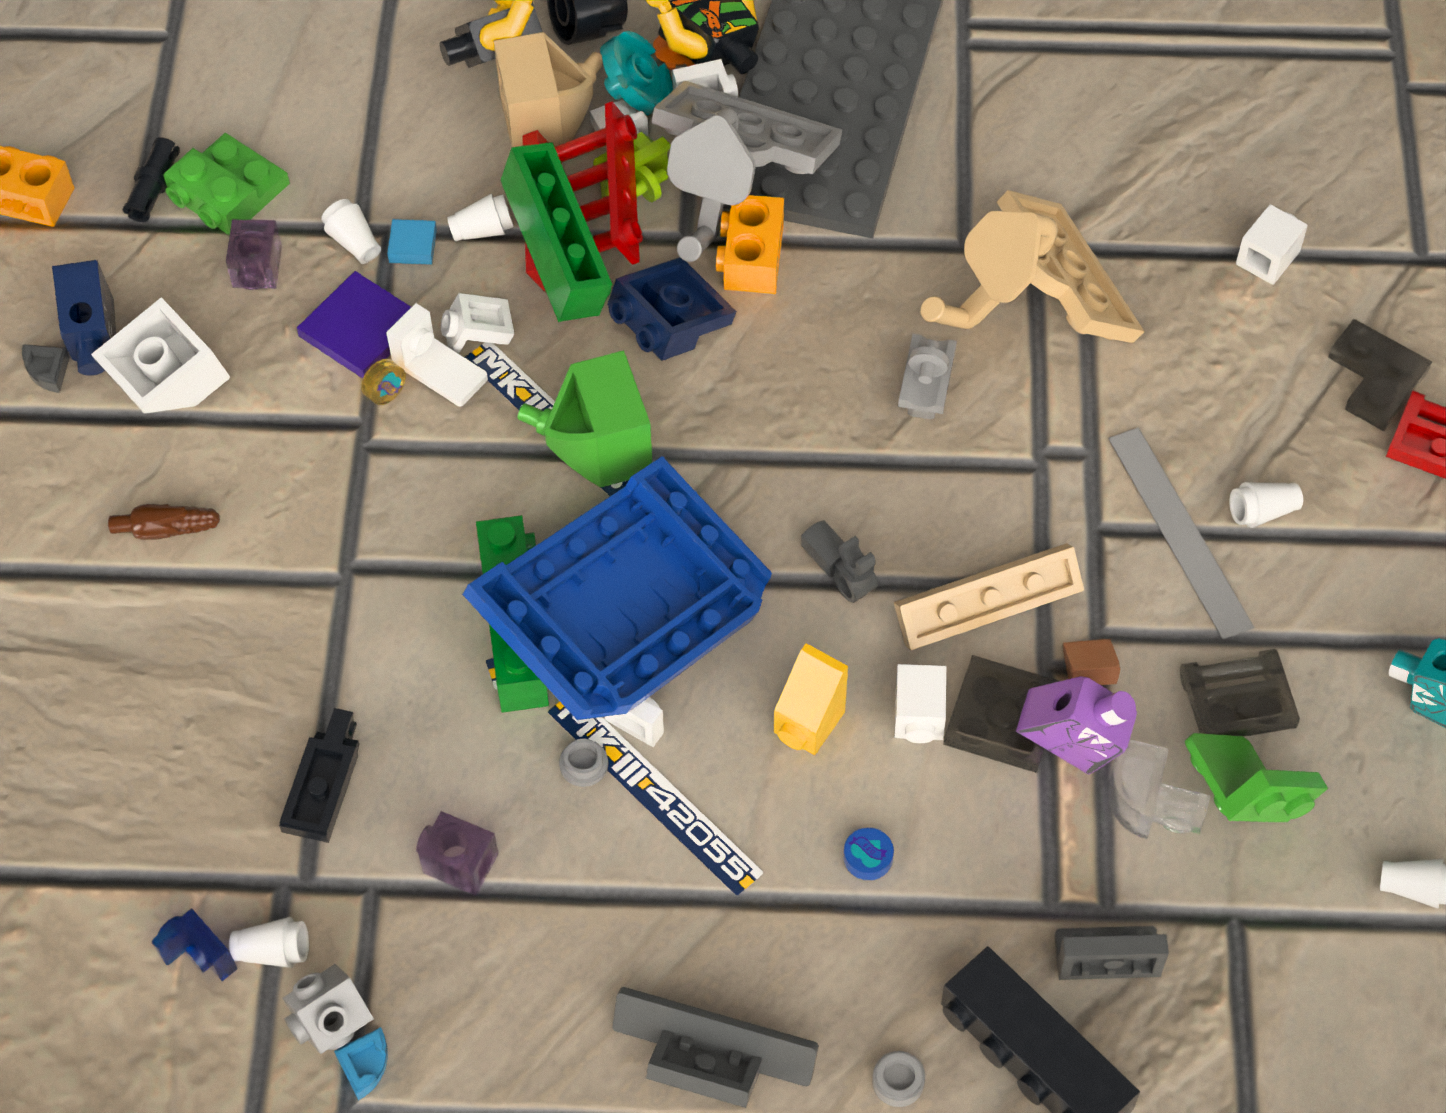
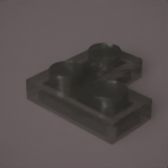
[1328,319,1432,431]

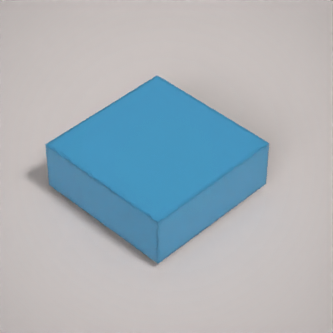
[387,219,437,265]

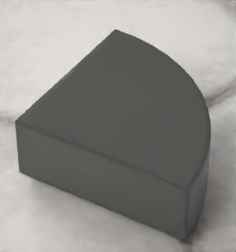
[22,344,70,393]

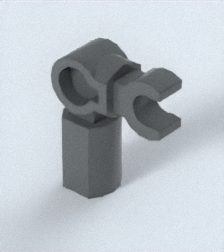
[801,520,878,603]

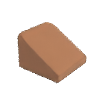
[1062,639,1121,685]

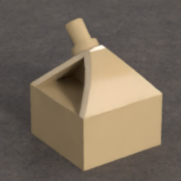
[493,32,603,147]

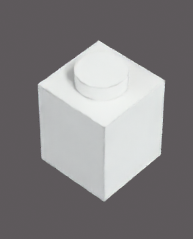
[1236,204,1308,285]
[894,664,946,743]

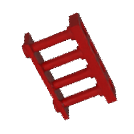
[522,101,643,294]

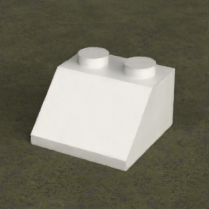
[91,297,230,413]

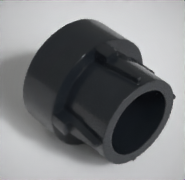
[547,0,628,45]

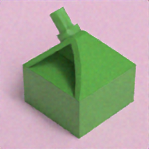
[518,350,653,487]

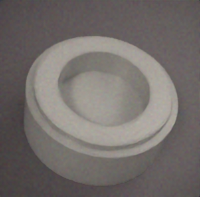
[872,1051,925,1107]

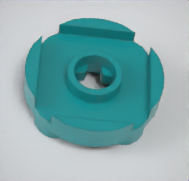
[600,31,673,116]

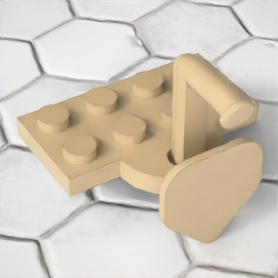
[920,190,1145,343]

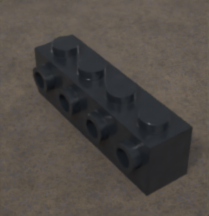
[941,946,1140,1113]

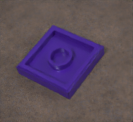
[296,271,411,380]

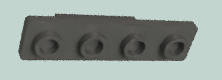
[612,987,819,1108]

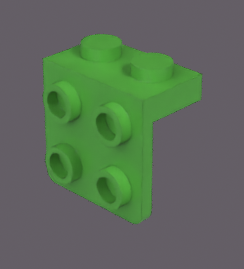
[1185,733,1328,822]

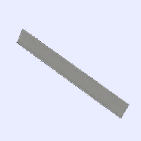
[1108,427,1255,640]

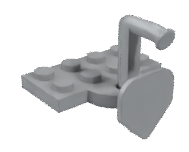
[651,81,842,262]

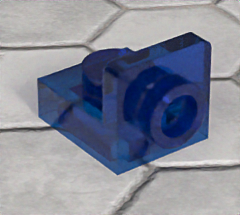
[152,908,238,981]

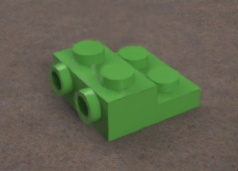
[163,133,290,237]

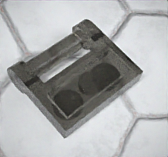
[1180,649,1300,737]

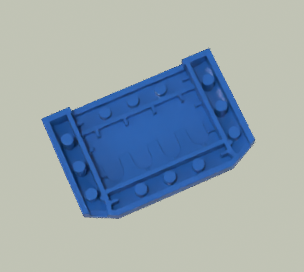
[462,456,772,720]

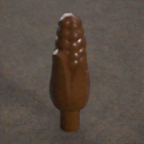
[108,504,220,540]

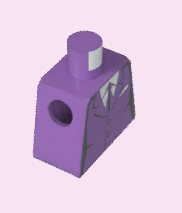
[1016,676,1137,775]

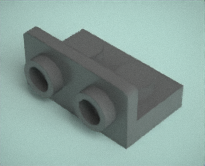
[1054,926,1169,980]

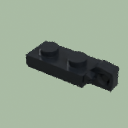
[279,708,360,843]

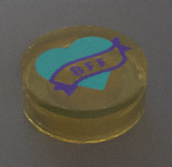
[361,359,406,405]

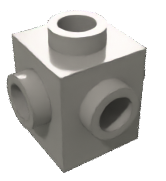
[283,964,374,1054]

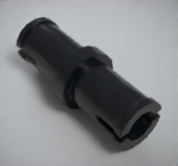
[122,137,180,222]

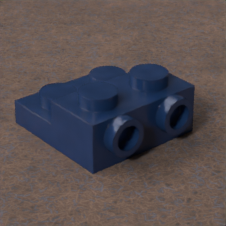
[607,257,737,361]

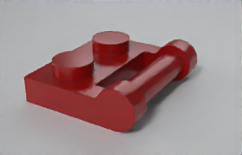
[1386,390,1446,479]

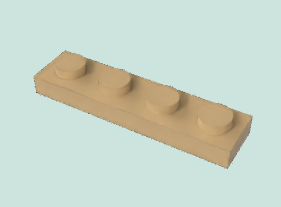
[894,543,1084,650]

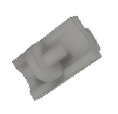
[898,334,957,420]

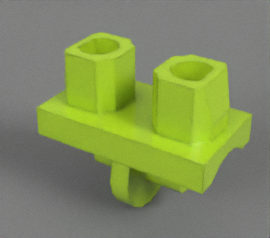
[593,132,671,203]

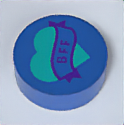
[844,828,894,880]

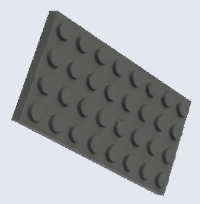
[723,0,943,239]

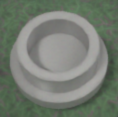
[559,739,608,787]

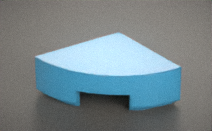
[334,1027,388,1101]

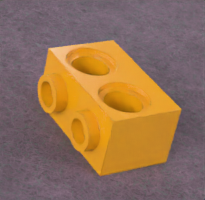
[0,146,75,227]
[716,195,784,294]

